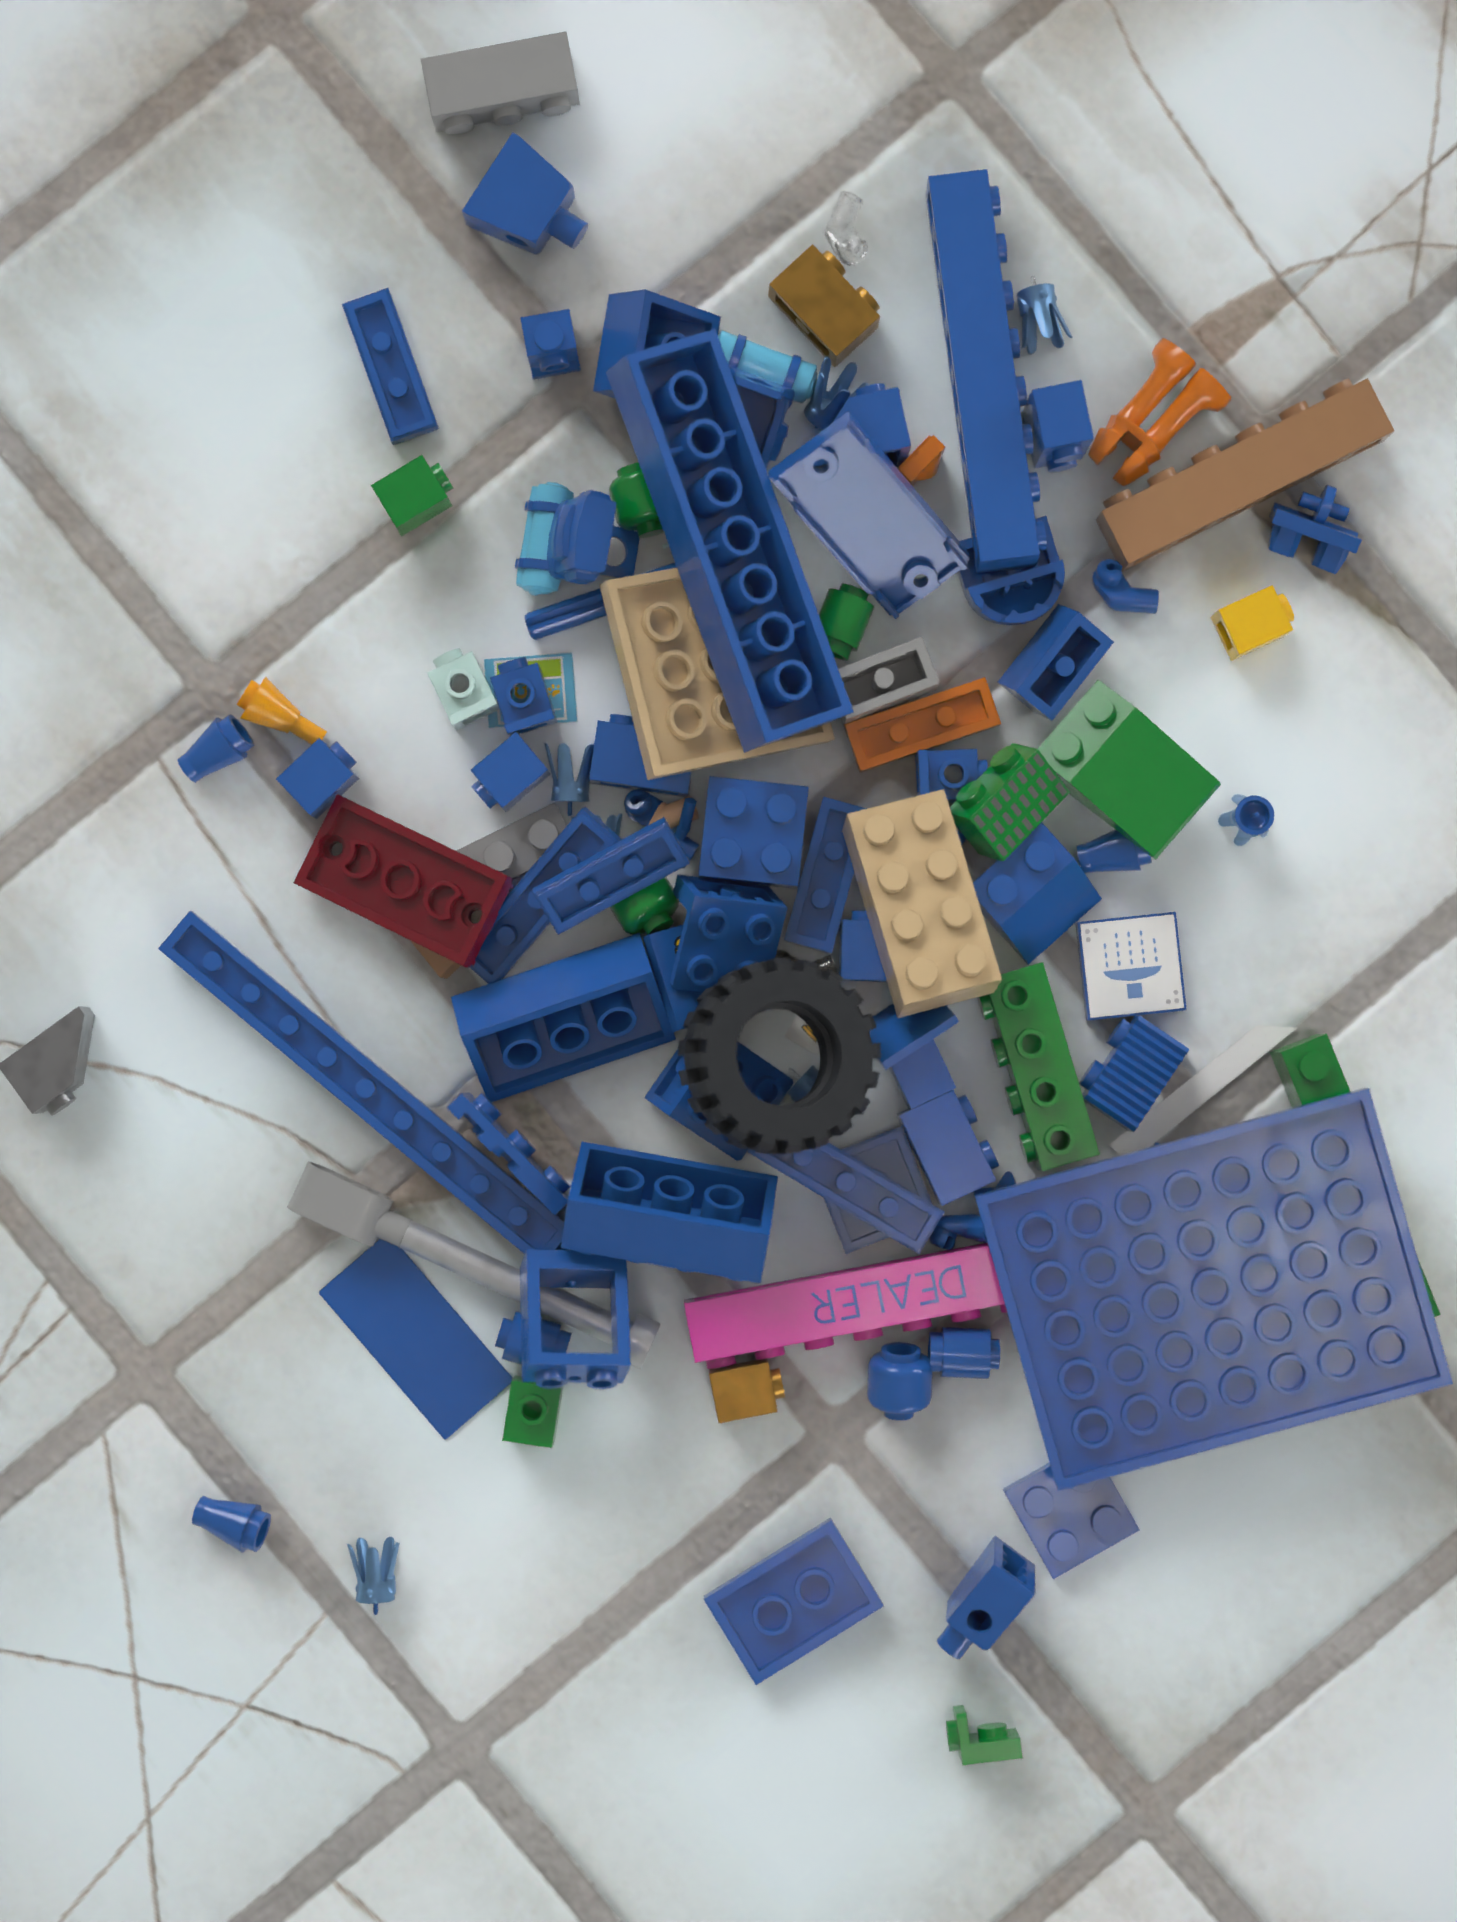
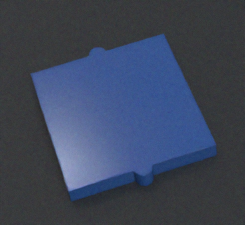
[869,1004,959,1070]

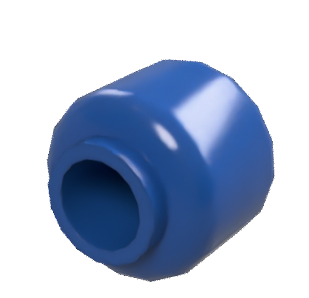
[867,1342,933,1421]

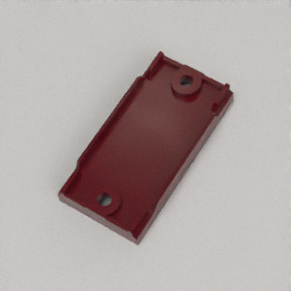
[293,794,513,968]

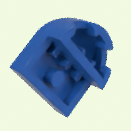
[958,516,1065,625]

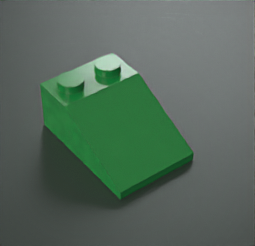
[1038,679,1221,860]

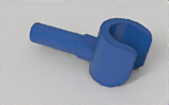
[674,798,700,869]

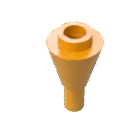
[236,676,327,745]

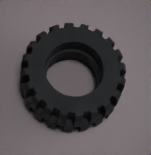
[678,958,881,1154]

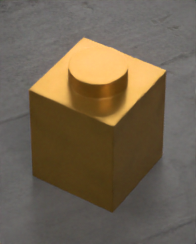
[709,1358,785,1424]

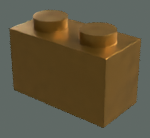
[768,244,880,368]

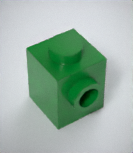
[371,455,453,536]
[502,1375,563,1448]

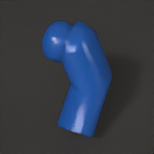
[1092,559,1159,614]
[929,1214,988,1250]

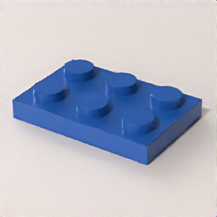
[703,1518,884,1685]

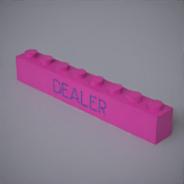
[684,1243,1007,1369]

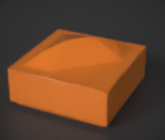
[898,435,945,486]

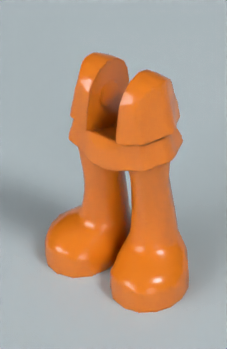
[1088,338,1232,486]

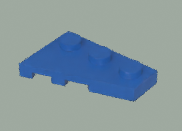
[446,1092,571,1216]

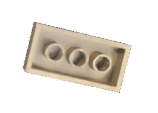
[842,789,1002,1018]

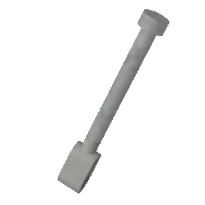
[287,1161,661,1369]

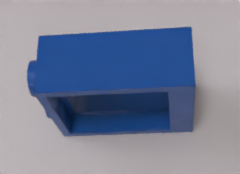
[520,1249,631,1389]

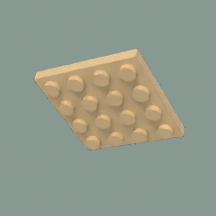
[600,568,835,780]

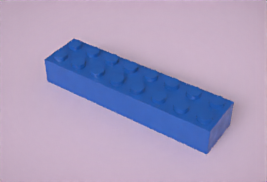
[606,329,854,753]

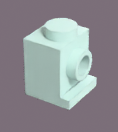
[427,648,500,731]

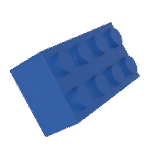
[560,1141,778,1284]

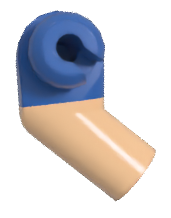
[624,789,699,829]

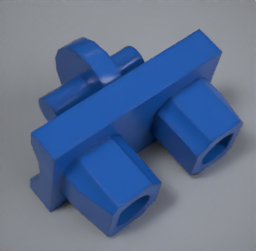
[1268,485,1362,574]

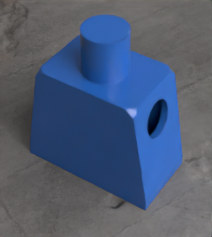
[462,132,588,255]
[937,1535,1035,1659]

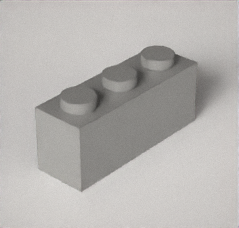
[420,31,580,135]

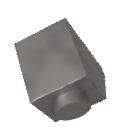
[0,1006,95,1116]

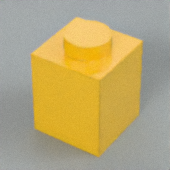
[1211,585,1294,661]

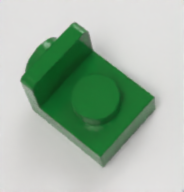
[946,1705,1023,1765]

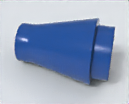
[177,714,254,783]
[1076,830,1152,874]
[192,1496,271,1553]

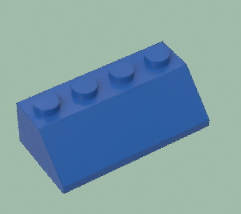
[451,933,676,1102]

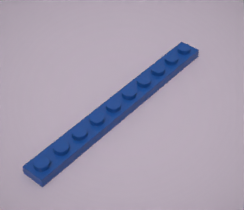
[158,911,564,1254]

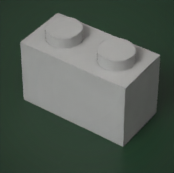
[838,637,940,724]

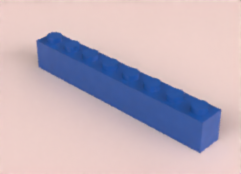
[926,169,1047,574]

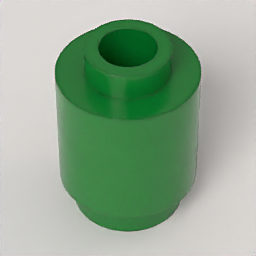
[819,583,874,661]

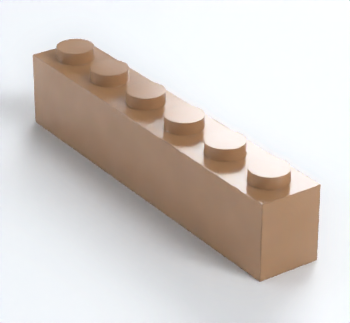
[1096,378,1395,572]

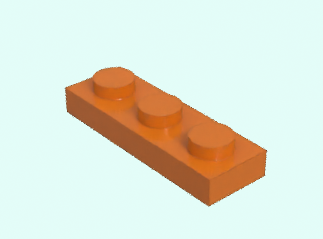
[844,677,1001,773]

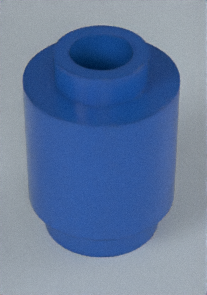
[495,1311,572,1365]
[928,1327,1000,1379]

